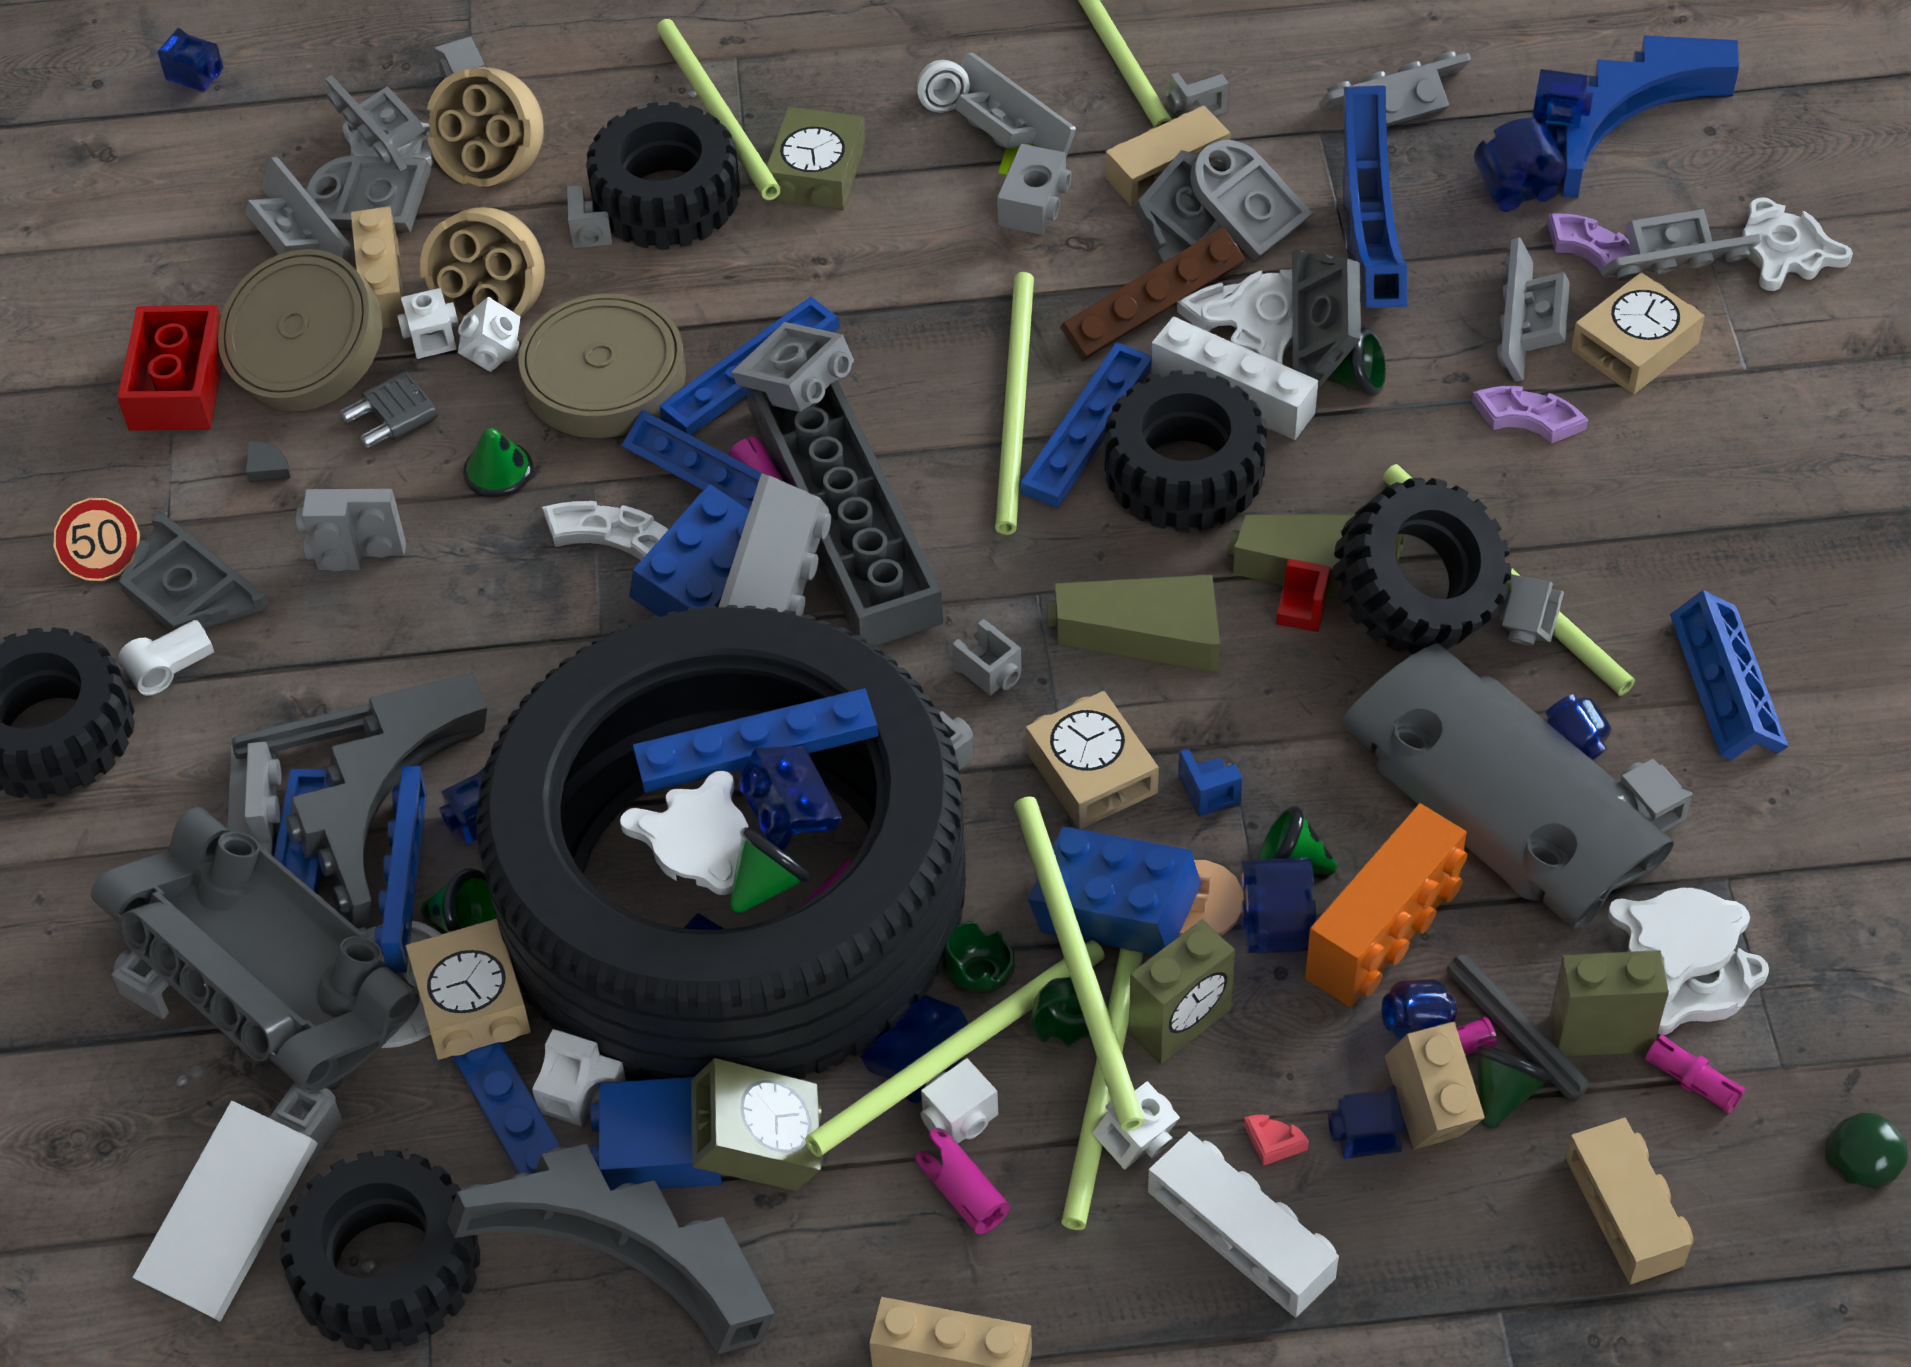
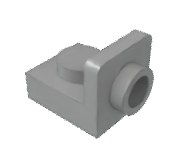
[1166,72,1229,116]
[567,185,612,248]

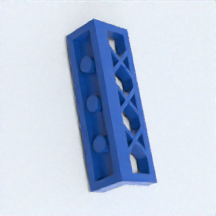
[1670,590,1789,760]

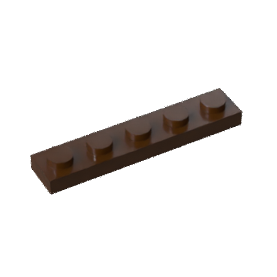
[1060,226,1246,361]

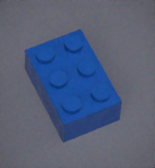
[629,484,749,617]
[1028,826,1202,955]

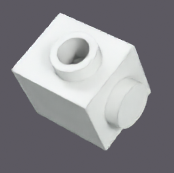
[920,1058,998,1144]

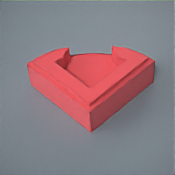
[1244,1114,1309,1166]

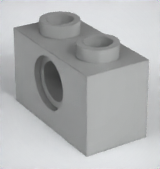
[997,144,1071,235]

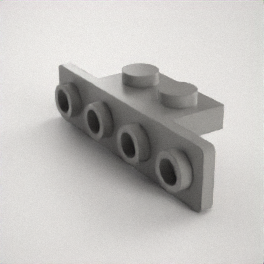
[1319,51,1471,126]
[954,53,1076,156]
[325,75,425,172]
[245,157,351,261]
[1600,209,1762,281]
[1497,237,1570,382]
[227,735,282,856]

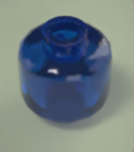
[1545,693,1612,760]
[1381,979,1457,1040]

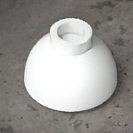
[916,60,970,113]

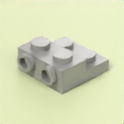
[731,322,854,412]
[296,489,406,571]

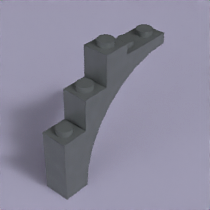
[286,672,487,928]
[447,1144,775,1354]

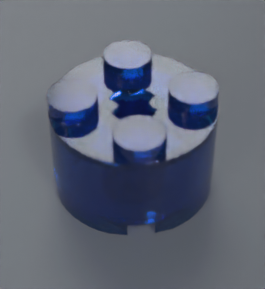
[1474,118,1567,212]
[1241,857,1316,954]

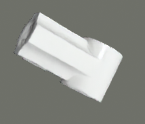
[118,620,214,696]

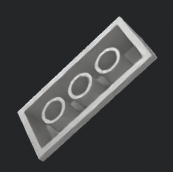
[719,473,831,616]

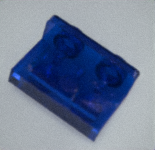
[738,746,842,851]
[860,995,969,1104]

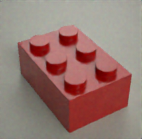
[117,305,223,431]

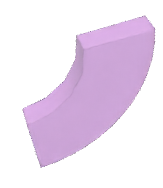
[1547,214,1643,278]
[1471,386,1589,444]

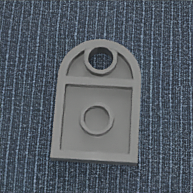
[1190,140,1313,262]
[306,156,431,233]

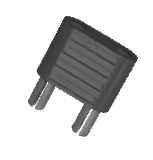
[340,371,438,448]

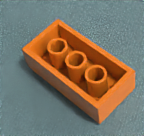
[1305,803,1467,1009]

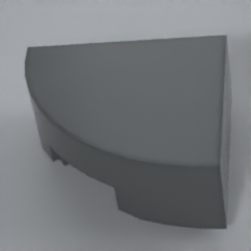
[246,441,291,482]

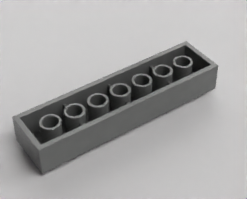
[746,380,943,646]

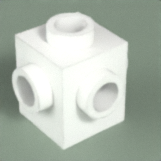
[397,288,459,359]
[458,297,520,372]
[1092,1081,1180,1170]

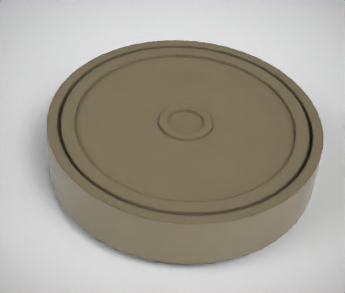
[218,249,383,412]
[518,294,686,438]

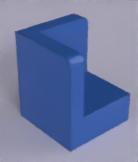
[1178,748,1243,817]

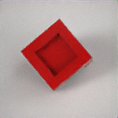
[1276,559,1330,632]

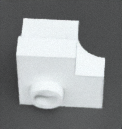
[532,1029,626,1127]

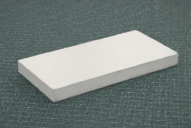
[132,1100,318,1322]

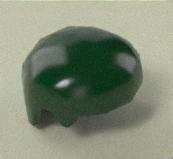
[943,921,1015,993]
[1031,977,1106,1046]
[1826,1113,1908,1188]

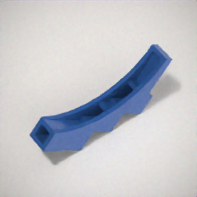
[1539,36,1739,197]
[1343,85,1407,308]

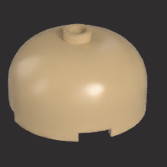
[426,67,544,187]
[420,207,545,327]

